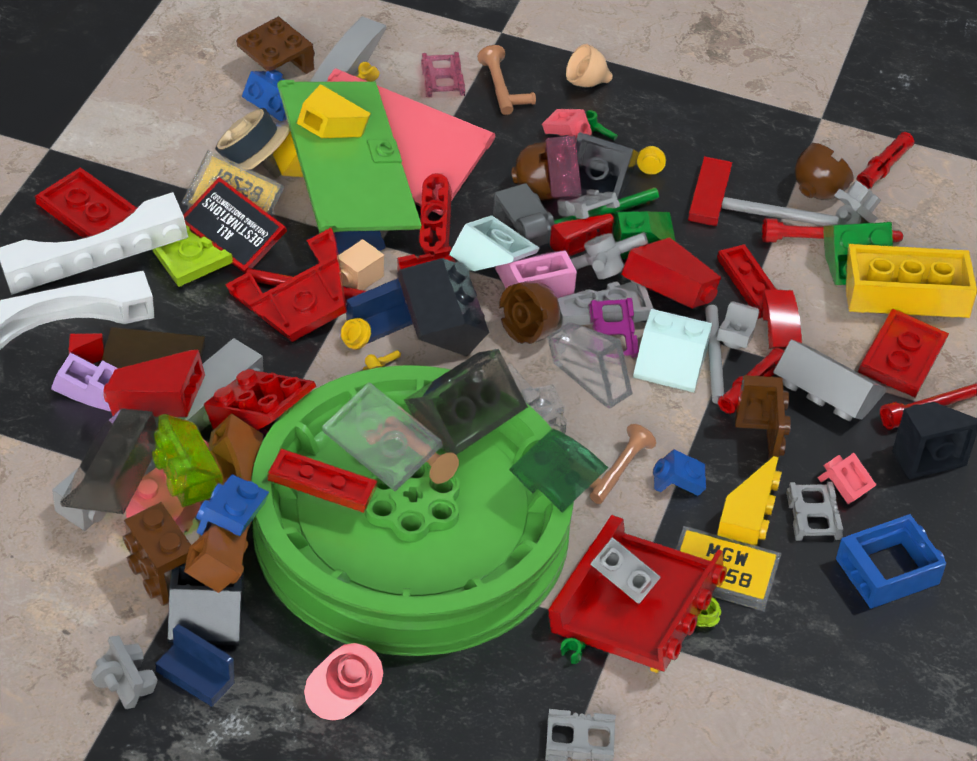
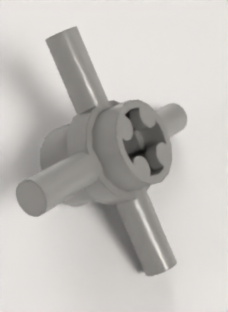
[570,233,648,279]

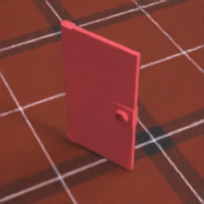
[327,68,495,215]

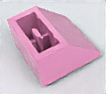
[495,251,577,298]

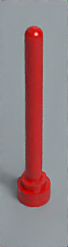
[762,218,904,243]
[880,383,977,430]

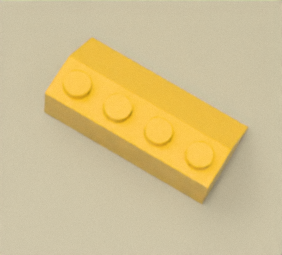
[846,244,977,318]

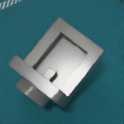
[716,301,759,349]

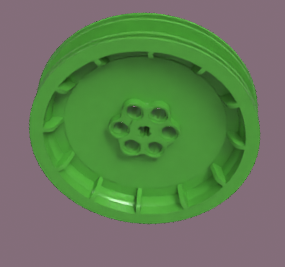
[252,365,574,656]

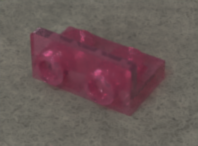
[546,136,581,200]

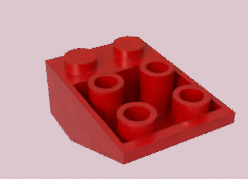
[203,369,316,430]

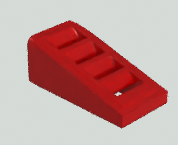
[550,214,614,257]

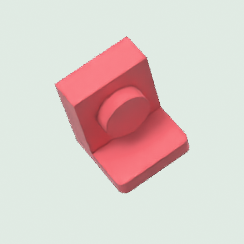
[542,109,592,148]
[817,453,876,504]

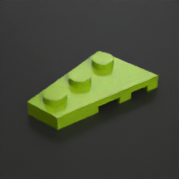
[152,225,233,287]

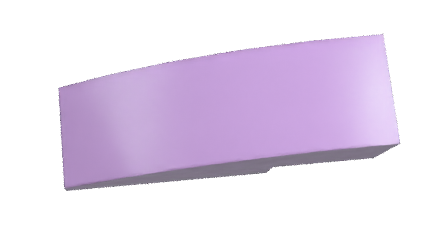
[51,353,118,411]

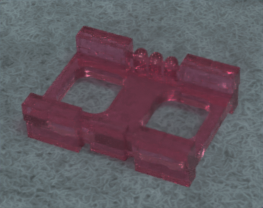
[421,52,465,97]

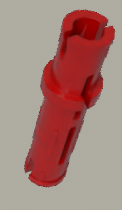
[856,132,915,189]
[718,348,784,414]

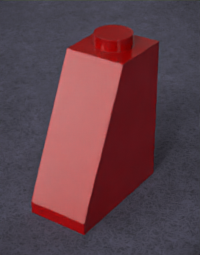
[621,237,721,308]
[103,350,205,418]

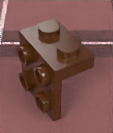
[236,16,315,74]
[735,375,791,460]
[123,502,191,606]

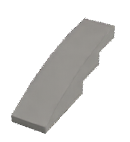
[310,16,387,82]

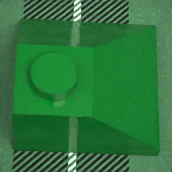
[612,211,676,259]

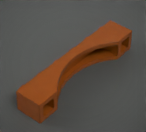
[184,414,263,593]

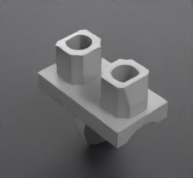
[834,180,881,225]
[591,537,661,604]
[91,635,157,709]

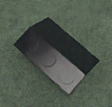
[397,258,490,357]

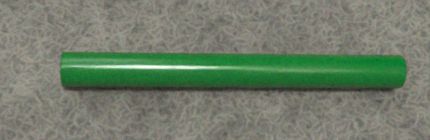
[554,187,659,224]

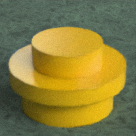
[637,146,666,174]
[341,318,371,350]

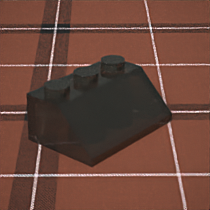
[404,349,528,455]
[60,408,162,514]

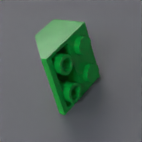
[823,222,893,285]

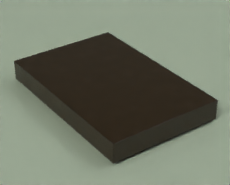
[101,327,205,368]

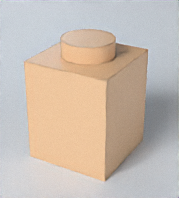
[339,239,384,290]

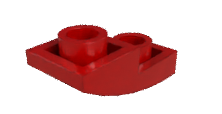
[762,289,802,349]

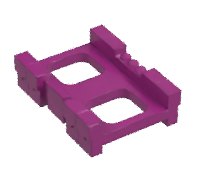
[588,298,639,360]

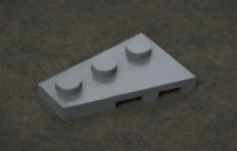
[557,280,653,327]

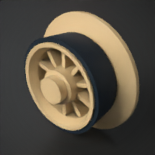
[215,108,290,179]

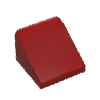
[69,333,104,364]

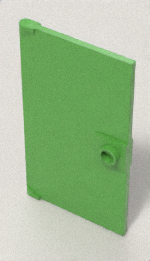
[277,80,422,233]

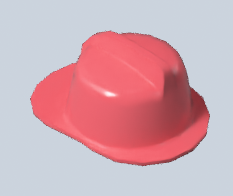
[304,643,384,721]

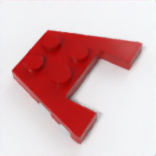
[225,228,347,342]

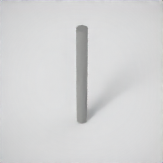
[722,197,840,226]
[705,305,724,404]

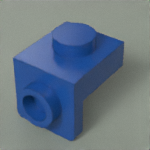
[653,449,706,496]

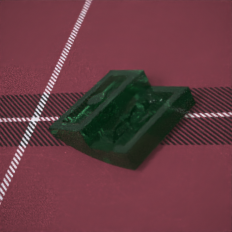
[509,428,609,513]

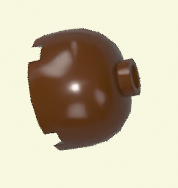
[512,141,562,201]
[795,143,854,200]
[499,281,560,344]

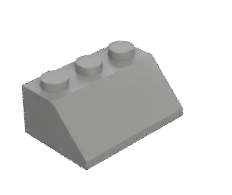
[773,339,887,421]

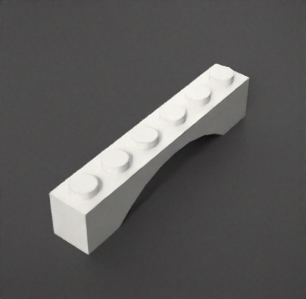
[0,192,188,295]
[0,271,154,350]

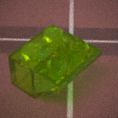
[152,414,223,507]

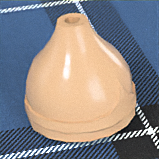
[566,44,613,87]

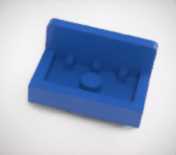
[242,70,287,121]
[196,474,269,536]

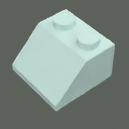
[449,215,539,271]
[633,309,712,393]

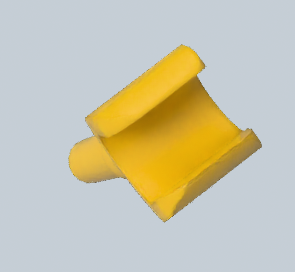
[356,62,380,82]
[363,350,401,371]

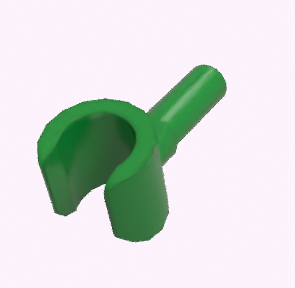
[586,110,618,141]
[561,638,586,664]

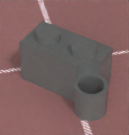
[493,183,555,246]

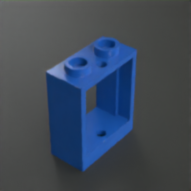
[836,514,946,609]

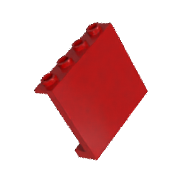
[548,515,727,672]

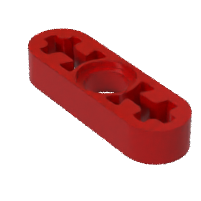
[419,173,452,255]

